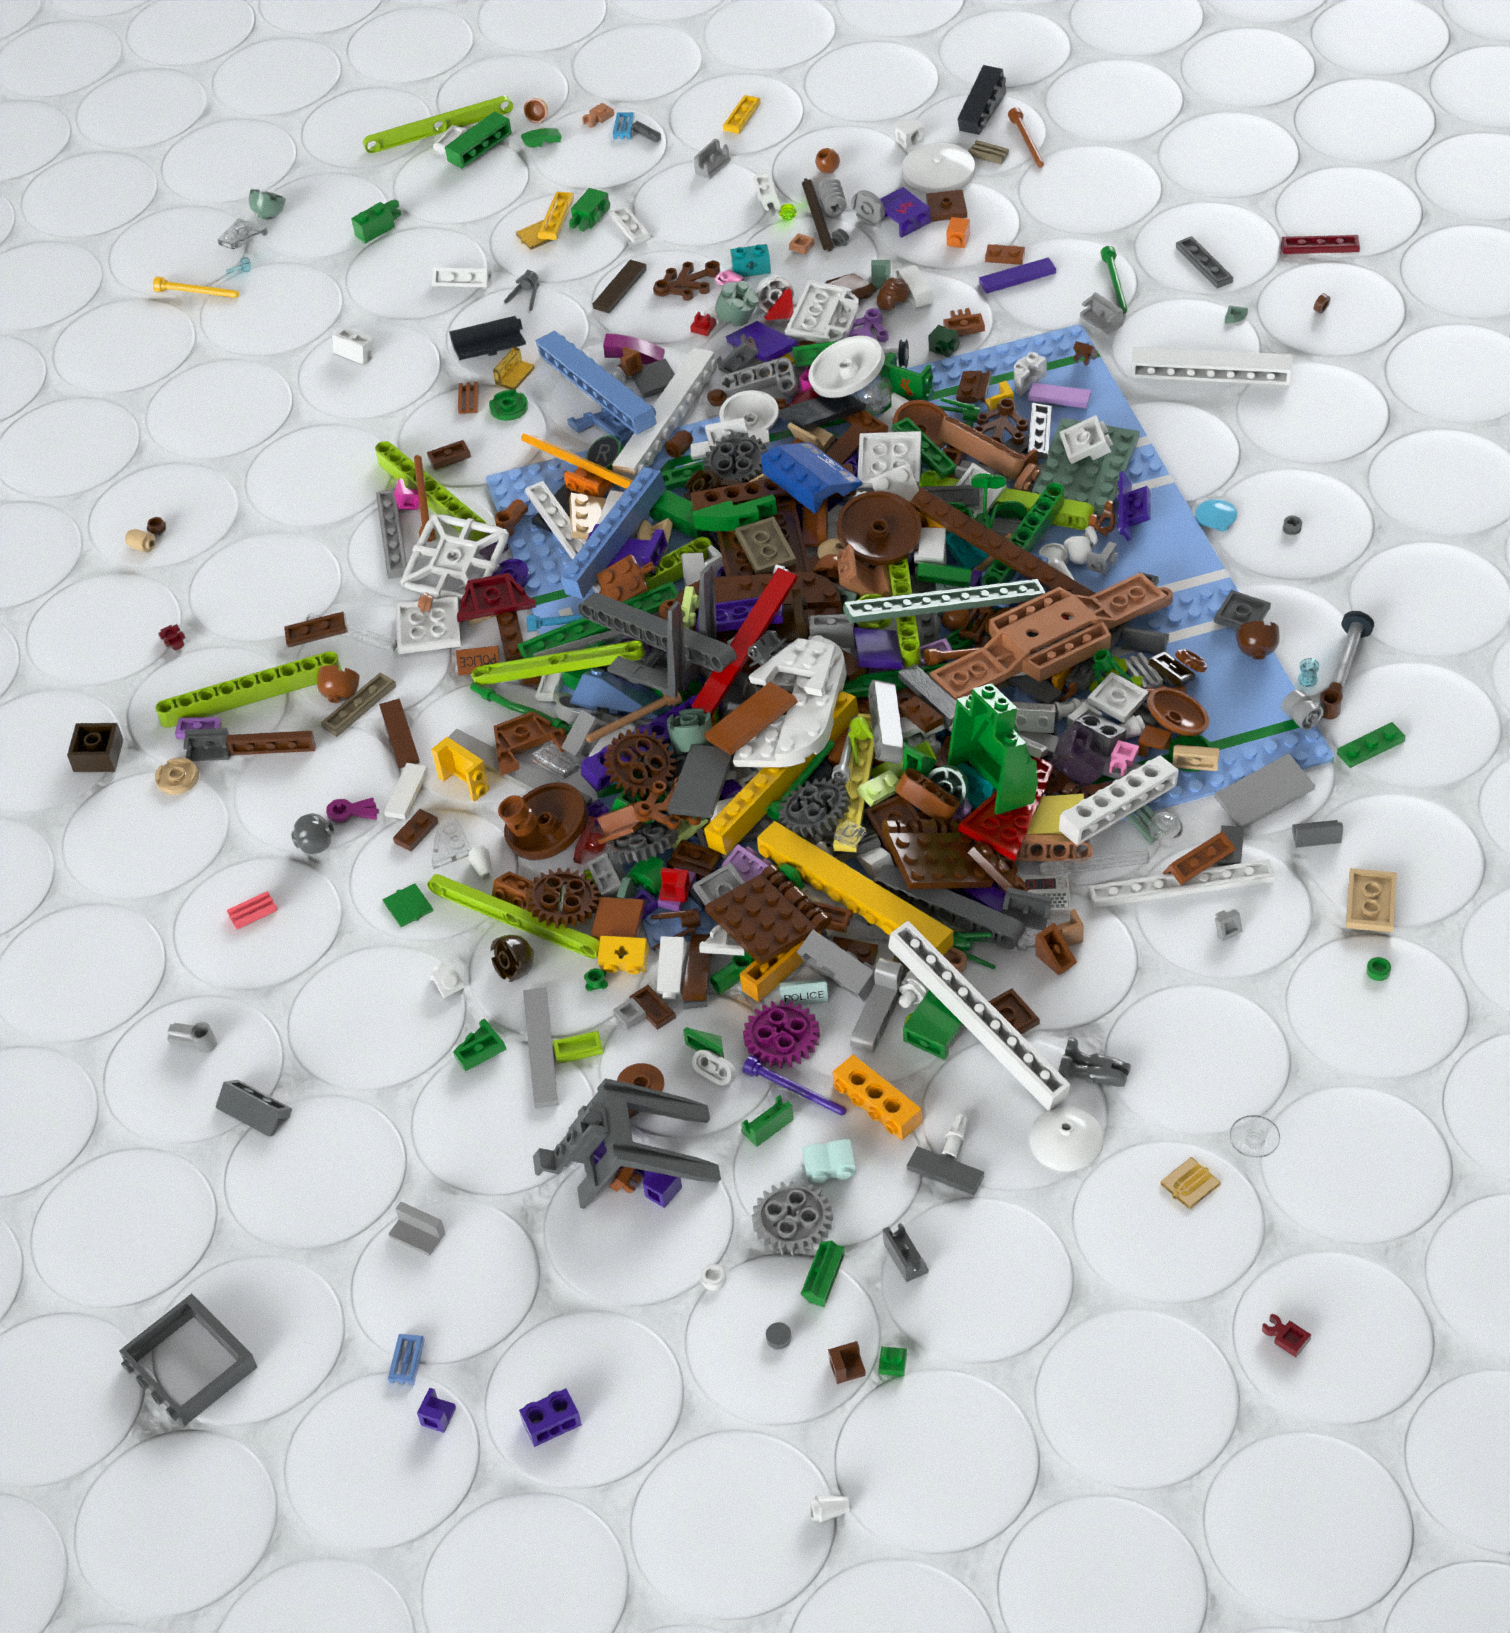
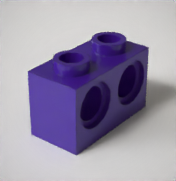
[519,1388,582,1447]

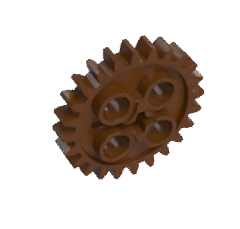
[603,728,676,798]
[526,868,600,929]

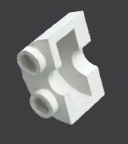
[1014,352,1047,396]

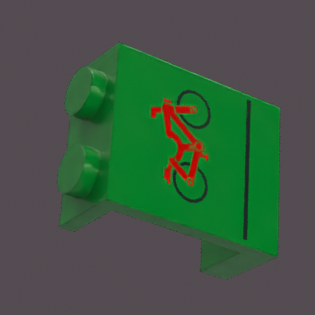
[880,352,934,401]

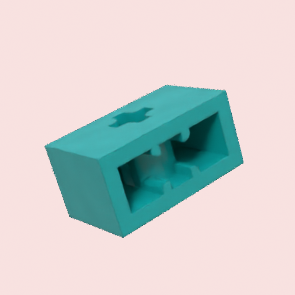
[730,244,771,277]

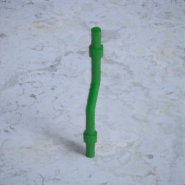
[470,682,572,735]

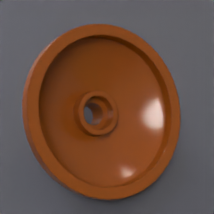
[893,400,948,449]
[1147,687,1209,736]

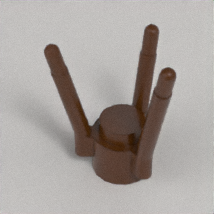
[651,908,701,950]

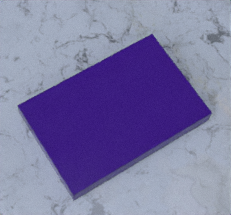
[853,628,903,669]

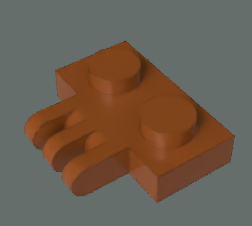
[943,308,985,336]

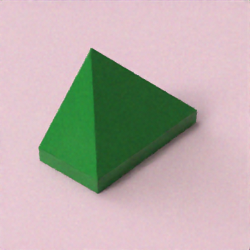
[683,1027,724,1058]

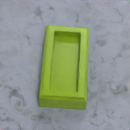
[552,1031,603,1064]

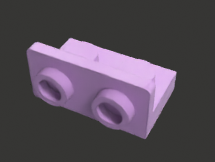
[721,844,774,882]

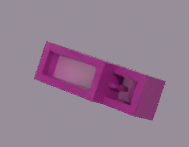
[603,334,665,364]

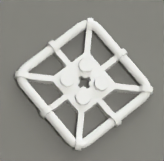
[401,514,509,602]

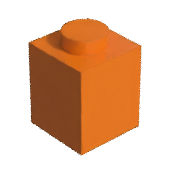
[946,217,970,248]

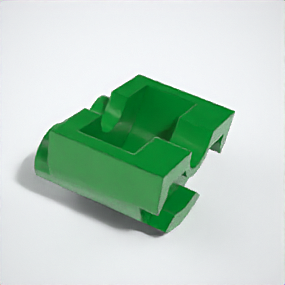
[625,856,665,896]

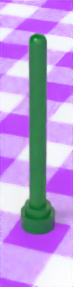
[1100,246,1128,314]
[766,740,835,821]

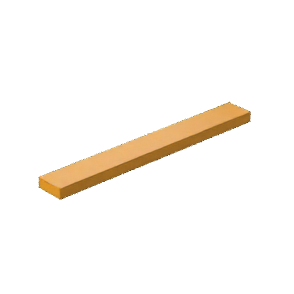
[521,433,633,489]

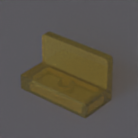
[493,347,535,390]

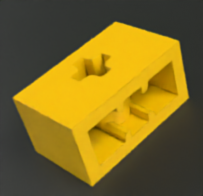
[597,936,649,974]

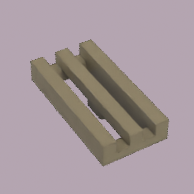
[968,140,1009,164]

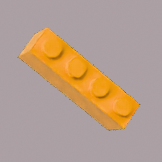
[740,931,821,1003]

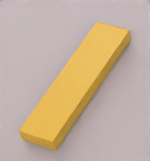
[538,192,574,240]

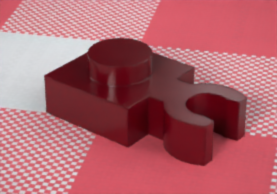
[1262,1314,1311,1357]

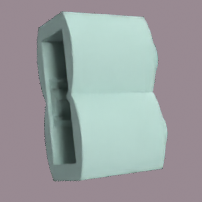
[802,1140,856,1184]

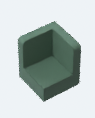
[871,260,891,289]

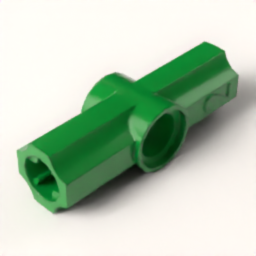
[709,952,755,994]

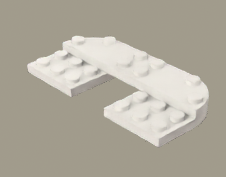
[733,635,847,767]

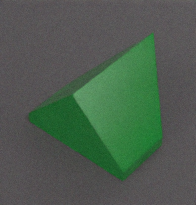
[902,741,937,777]

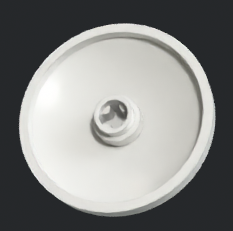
[902,143,975,193]
[809,336,885,398]

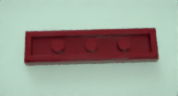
[1281,235,1360,254]

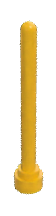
[153,277,239,298]

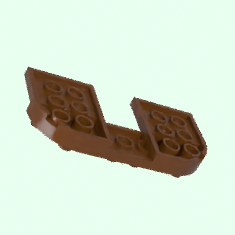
[673,572,842,644]

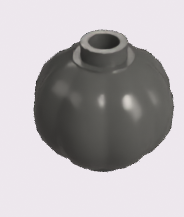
[291,813,334,854]

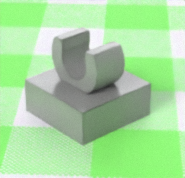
[1215,909,1243,941]

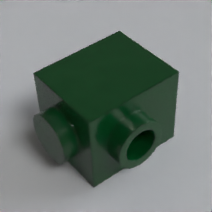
[928,324,960,358]

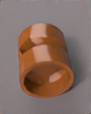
[498,795,538,837]

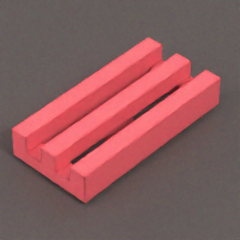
[227,891,278,929]

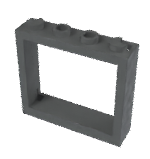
[119,1293,257,1426]

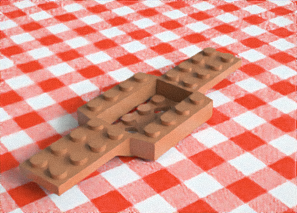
[930,572,1167,701]

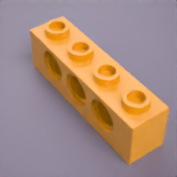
[833,1054,923,1140]

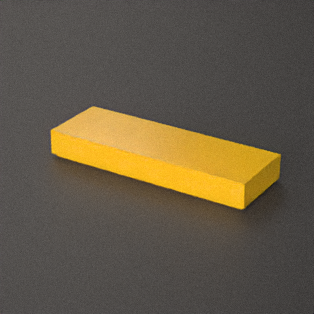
[723,95,761,134]

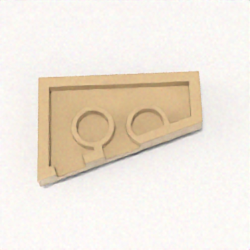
[569,493,607,540]

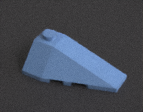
[570,667,667,720]

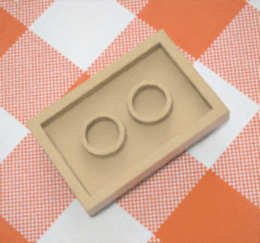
[1345,868,1397,933]

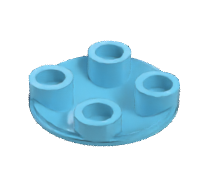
[1196,499,1237,531]

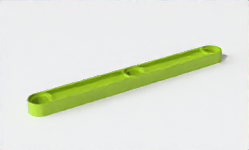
[363,96,513,153]
[471,640,646,685]
[427,874,600,959]

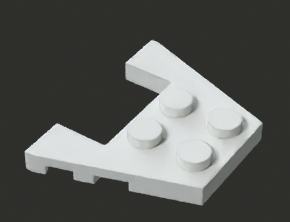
[749,638,837,697]

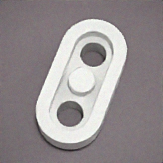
[692,1050,736,1085]

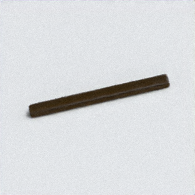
[802,178,834,251]

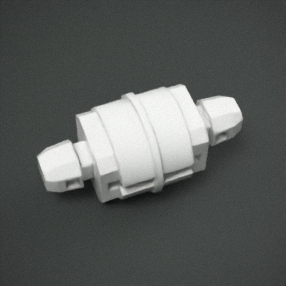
[899,970,929,1008]

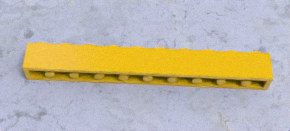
[704,691,859,855]
[757,821,954,955]

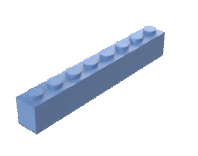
[560,467,666,599]

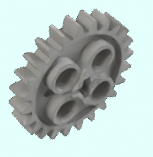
[752,1180,833,1255]

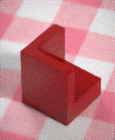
[659,868,690,902]

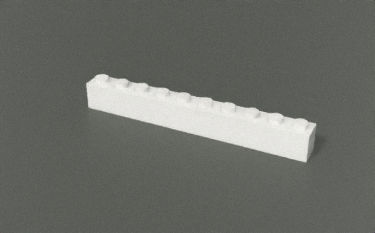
[612,348,718,480]
[888,921,1071,1111]

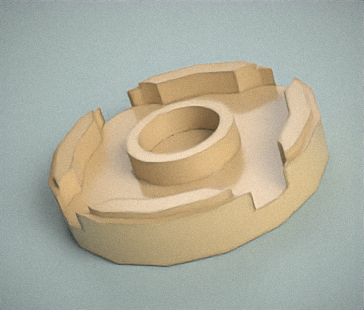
[155,757,199,795]

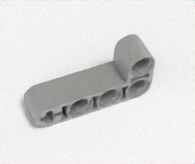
[719,357,800,399]
[850,958,905,1053]

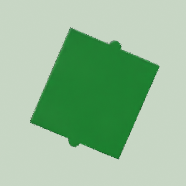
[382,883,433,927]

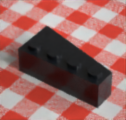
[957,65,1006,135]

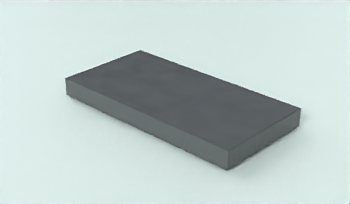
[668,744,735,818]

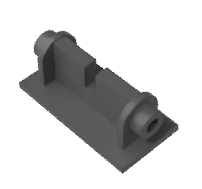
[748,630,787,667]

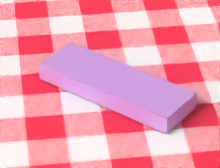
[1028,383,1091,409]

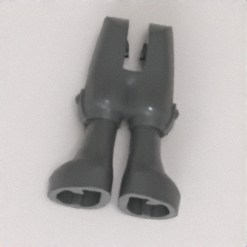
[1058,1037,1131,1087]

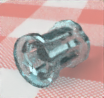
[1298,658,1319,687]

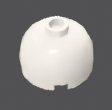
[755,275,794,313]

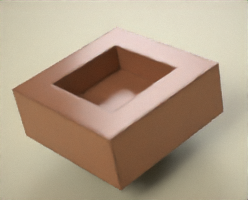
[789,233,815,255]

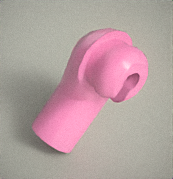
[715,270,744,285]

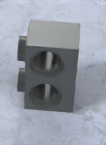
[1072,711,1127,757]

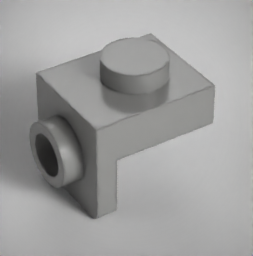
[1087,541,1119,575]

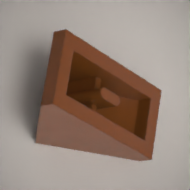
[1035,923,1077,975]

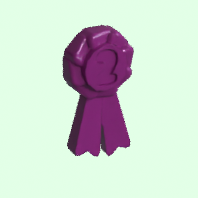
[326,798,379,823]

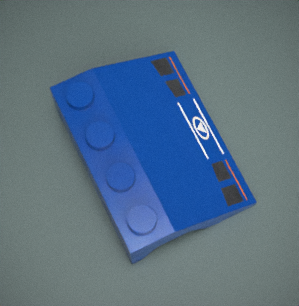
[761,442,862,513]

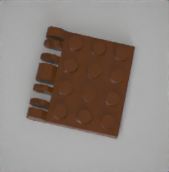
[882,819,994,889]
[705,865,831,966]

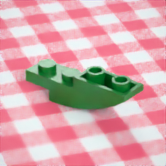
[692,494,777,531]

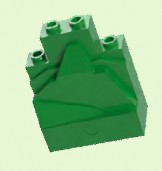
[947,683,1038,815]

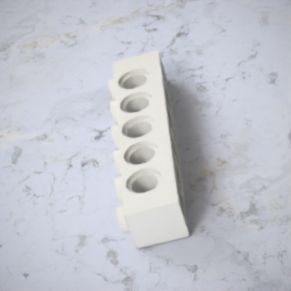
[1059,755,1179,846]

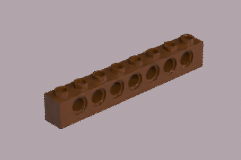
[690,463,856,511]

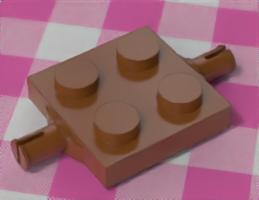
[596,554,655,602]

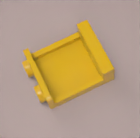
[431,737,490,802]

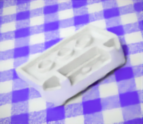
[785,280,859,343]

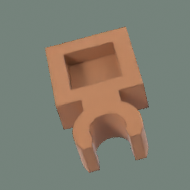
[582,103,614,128]

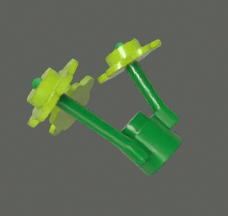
[1089,649,1143,693]

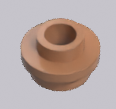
[418,592,433,613]

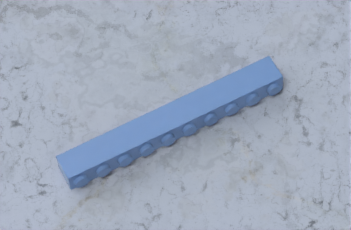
[535,330,657,434]

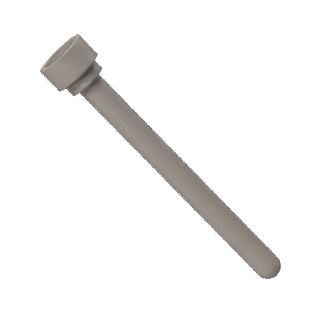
[832,716,858,784]

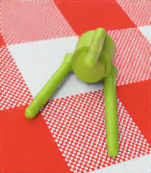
[848,717,874,765]

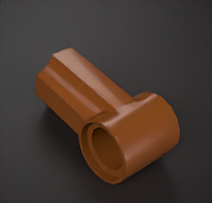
[495,499,528,537]

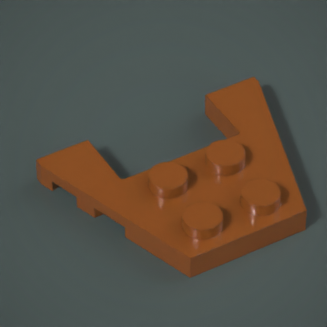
[493,711,568,776]

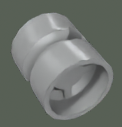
[1281,689,1324,730]

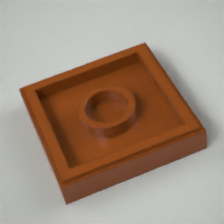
[590,897,645,941]

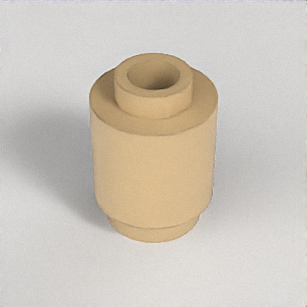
[125,529,156,553]

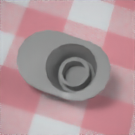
[553,692,600,725]

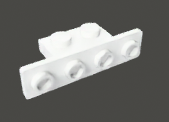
[691,418,770,460]

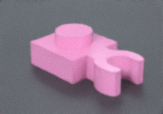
[1109,740,1139,776]

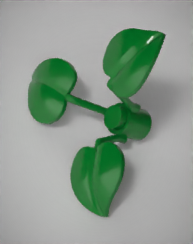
[947,473,1027,529]

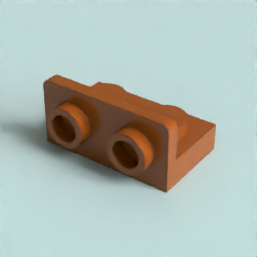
[492,871,534,910]

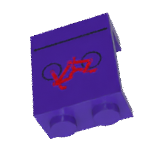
[880,187,931,238]

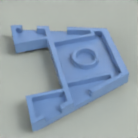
[567,408,634,447]

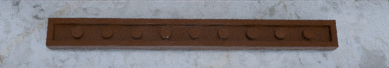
[910,487,1096,597]

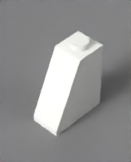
[656,936,689,1000]

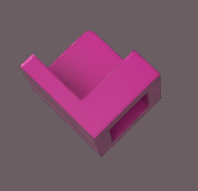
[394,479,419,510]

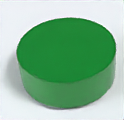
[1366,957,1391,981]

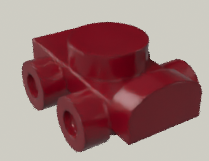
[158,624,186,650]

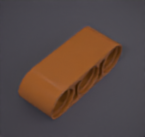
[895,768,960,824]

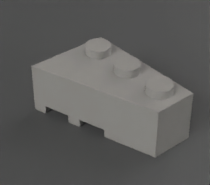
[797,930,875,1002]

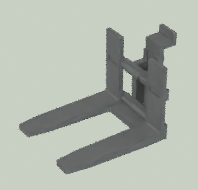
[607,564,717,698]
[533,1078,721,1209]

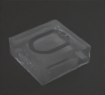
[834,820,866,848]

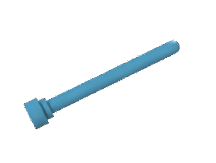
[526,614,583,632]

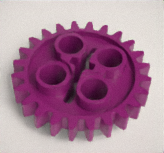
[743,1000,820,1069]

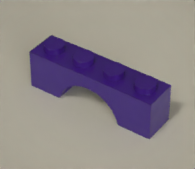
[594,1140,682,1208]

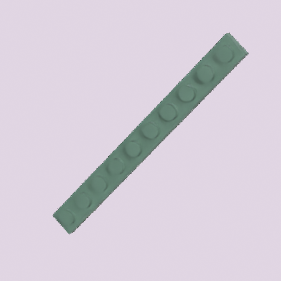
[843,579,1046,623]

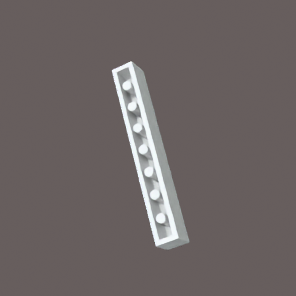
[1131,347,1292,385]

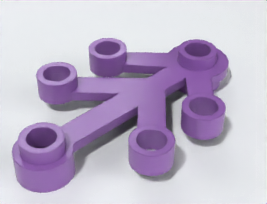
[848,308,889,344]

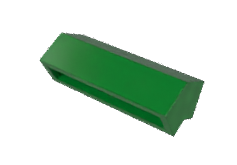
[916,561,971,588]
[800,1240,845,1307]

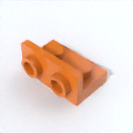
[564,467,612,498]

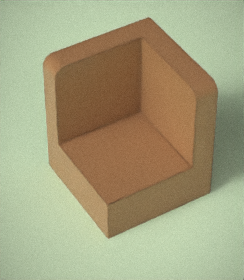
[1057,909,1084,947]

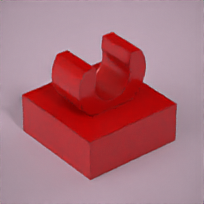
[690,311,716,336]

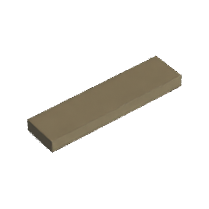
[321,672,396,737]

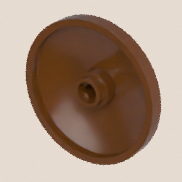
[837,491,921,566]
[504,782,588,861]

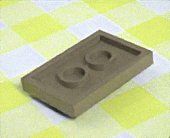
[735,517,796,575]

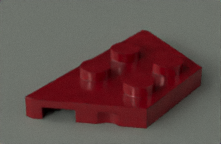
[457,573,536,622]

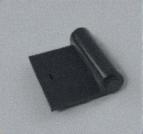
[449,316,526,361]

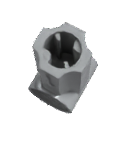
[167,1022,217,1053]

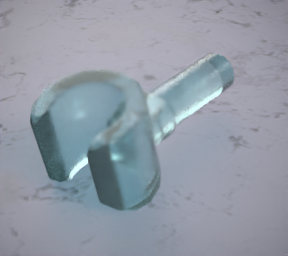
[226,257,251,274]

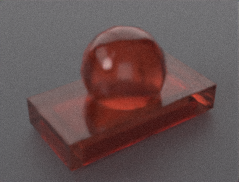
[573,816,606,864]

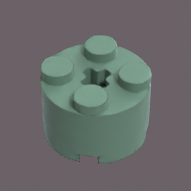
[715,281,759,326]
[667,708,712,755]

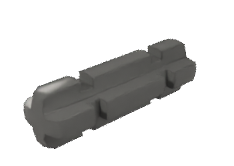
[632,121,661,143]

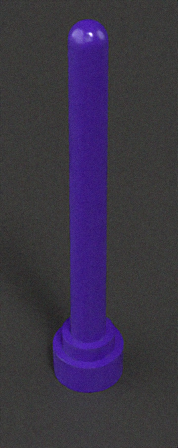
[742,1055,847,1115]

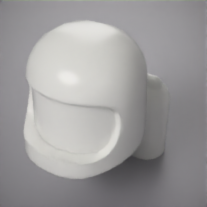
[1064,526,1098,564]

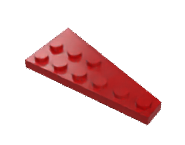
[958,757,1054,861]

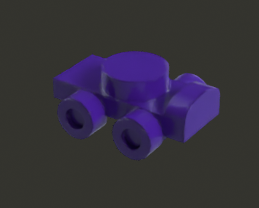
[587,798,609,827]

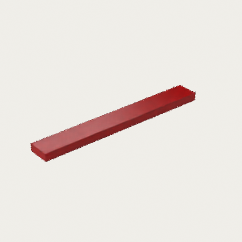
[692,568,798,717]

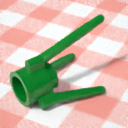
[937,397,980,427]
[952,932,996,969]

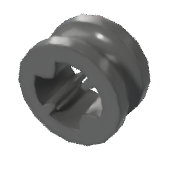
[1283,516,1302,535]

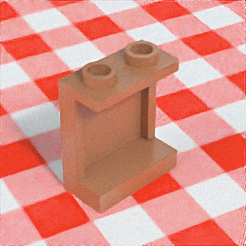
[837,544,893,598]

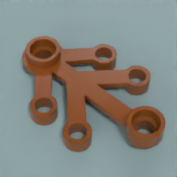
[634,777,702,830]

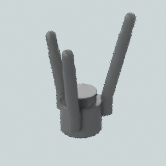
[504,270,540,311]

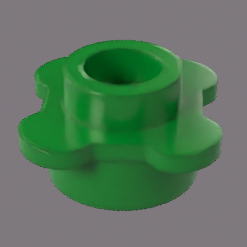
[584,968,608,991]

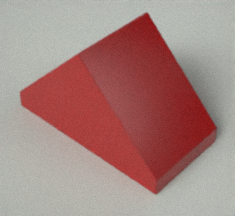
[764,287,794,321]

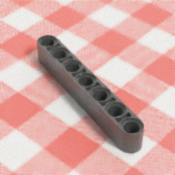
[873,864,1026,950]

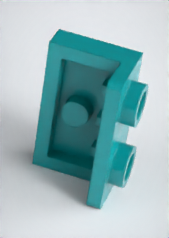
[946,532,990,570]
[957,763,997,809]

